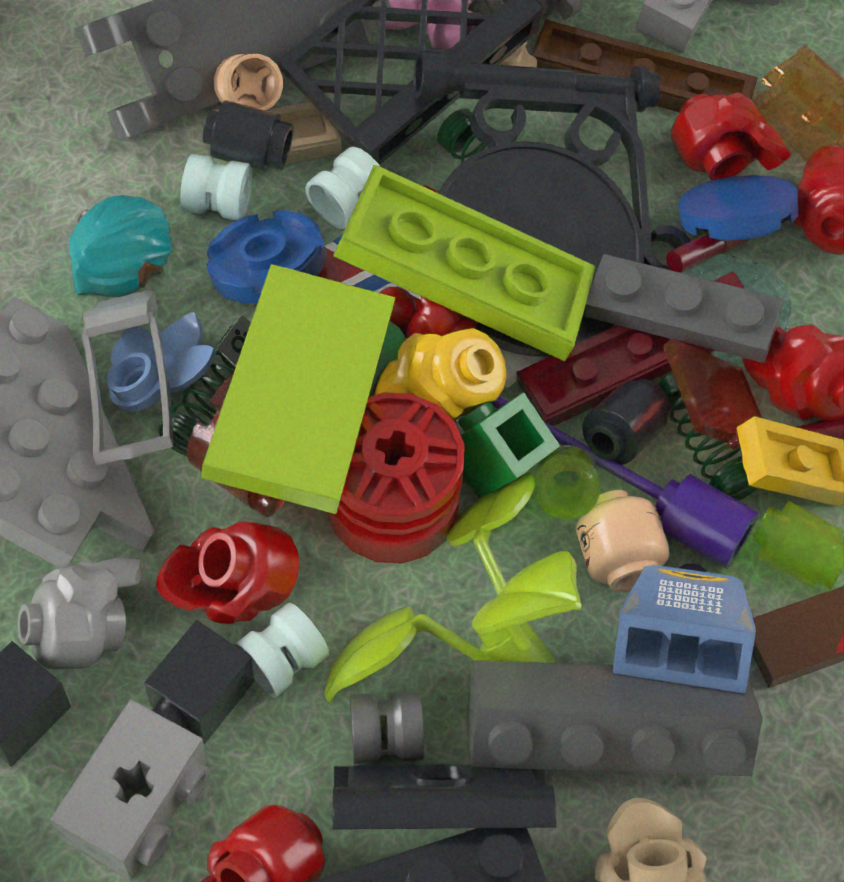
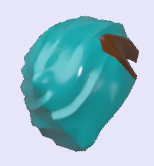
[69,195,172,297]

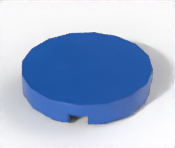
[678,175,799,241]
[206,210,327,303]

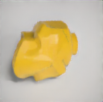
[375,328,507,422]

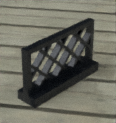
[278,0,543,165]

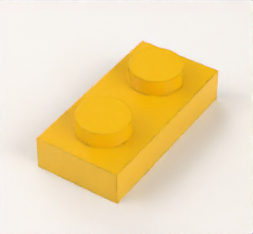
[737,416,844,507]

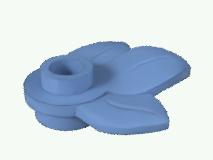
[107,312,216,412]

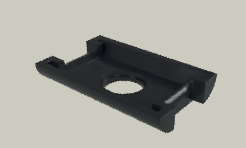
[333,764,556,830]

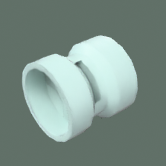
[305,147,379,229]
[180,154,253,221]
[234,602,329,698]

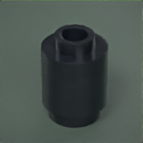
[203,100,294,172]
[582,379,670,465]

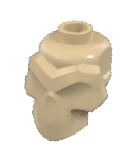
[595,798,707,882]

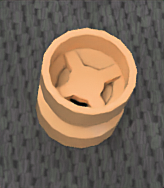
[213,54,283,110]

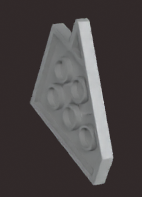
[0,296,154,568]

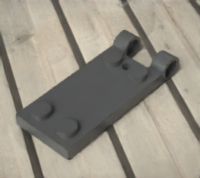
[75,0,369,140]

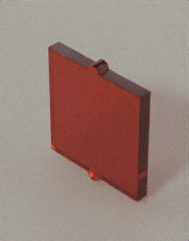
[663,339,762,450]

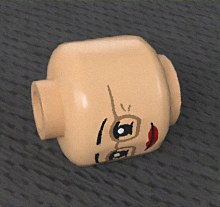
[576,490,669,592]

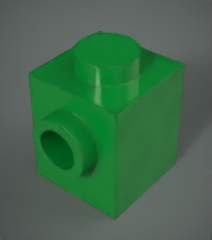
[457,392,560,498]

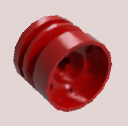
[327,392,464,564]

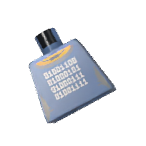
[613,564,756,694]

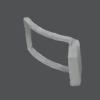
[82,291,173,466]

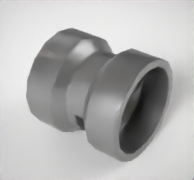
[350,691,424,764]

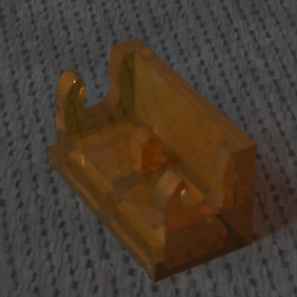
[752,45,844,161]

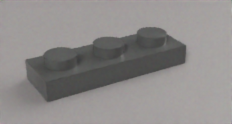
[585,254,783,363]

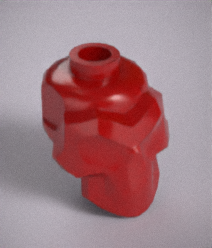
[671,92,791,180]
[793,145,844,255]
[742,324,844,420]
[156,521,300,624]
[201,804,325,882]

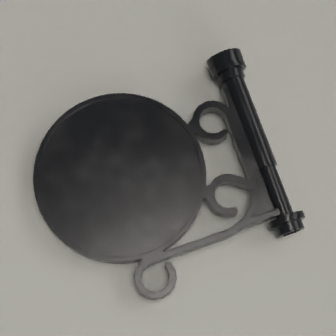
[413,50,691,357]

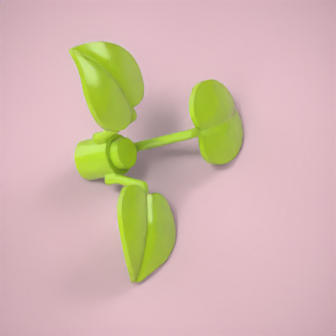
[324,472,581,706]

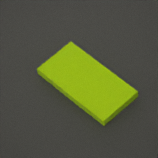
[333,165,596,361]
[201,264,395,514]

